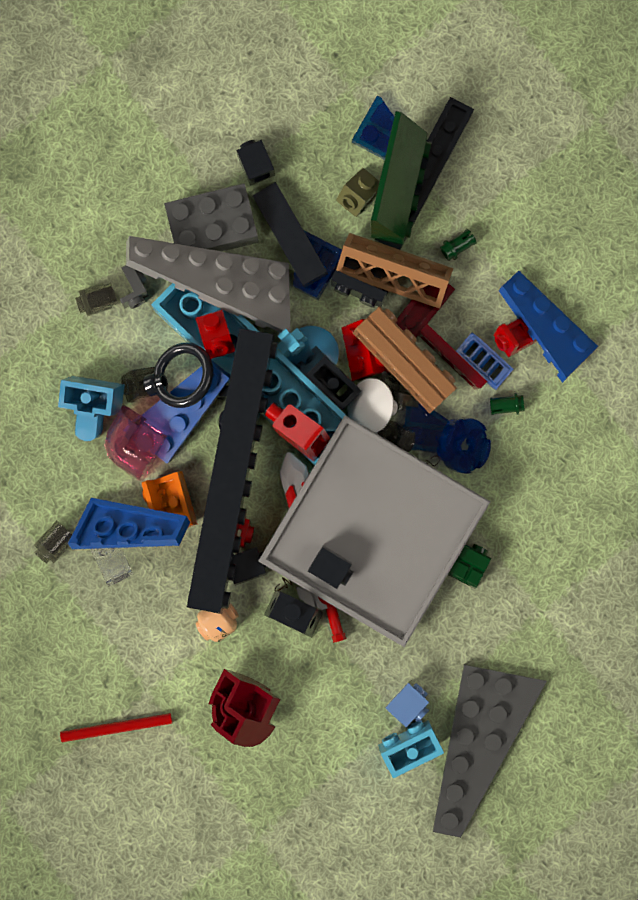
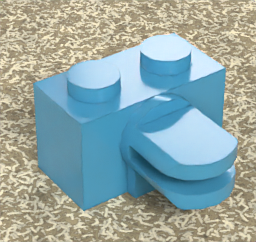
[58,376,125,441]

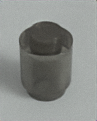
[75,283,118,317]

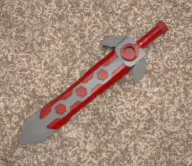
[279,452,347,643]

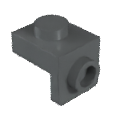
[120,265,149,309]

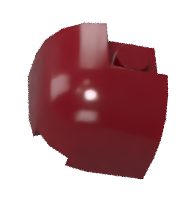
[208,669,281,747]

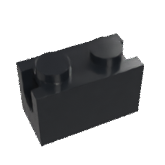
[297,346,361,410]

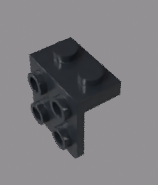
[331,257,394,308]

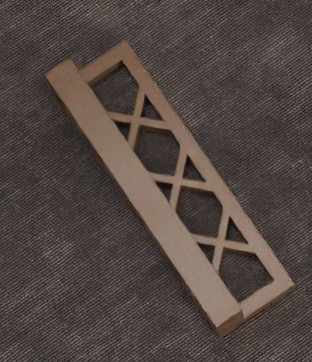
[336,233,454,309]

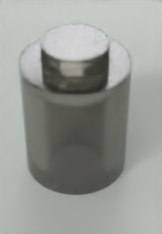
[34,520,72,564]

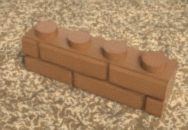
[353,306,457,414]

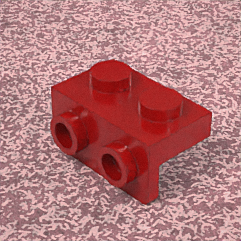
[341,319,390,381]

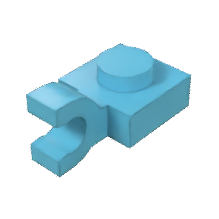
[278,328,308,357]

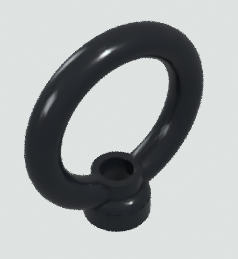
[143,342,214,408]

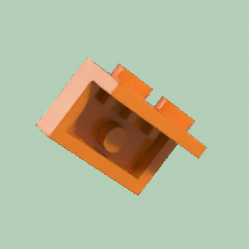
[142,471,198,528]

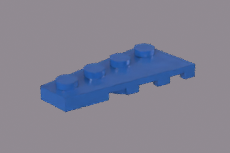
[499,271,598,383]
[124,361,231,464]
[68,498,190,549]

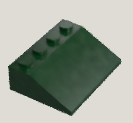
[371,111,431,245]

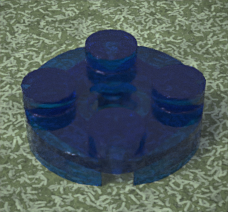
[437,417,491,474]

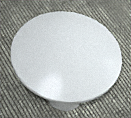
[348,378,398,433]

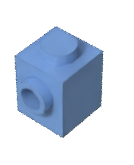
[385,683,429,727]

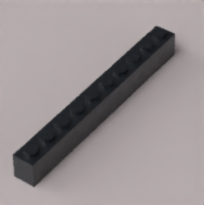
[187,328,278,614]

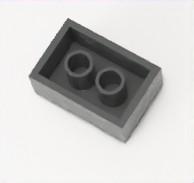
[164,183,259,252]

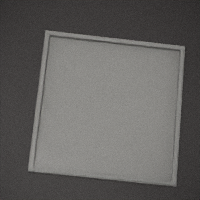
[259,415,491,647]

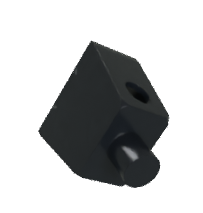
[264,591,323,638]

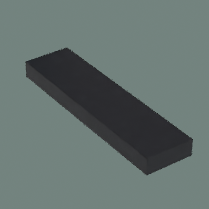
[252,182,328,288]

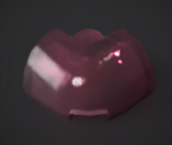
[105,405,167,481]

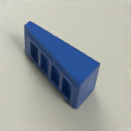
[456,332,514,390]

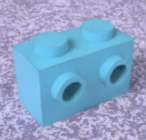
[378,720,444,779]

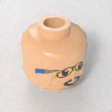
[195,604,239,642]

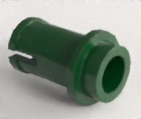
[440,229,477,261]
[490,393,525,415]

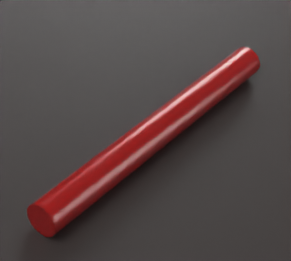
[60,713,173,743]

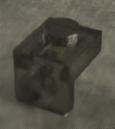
[121,367,168,402]
[380,371,419,411]
[376,420,415,452]

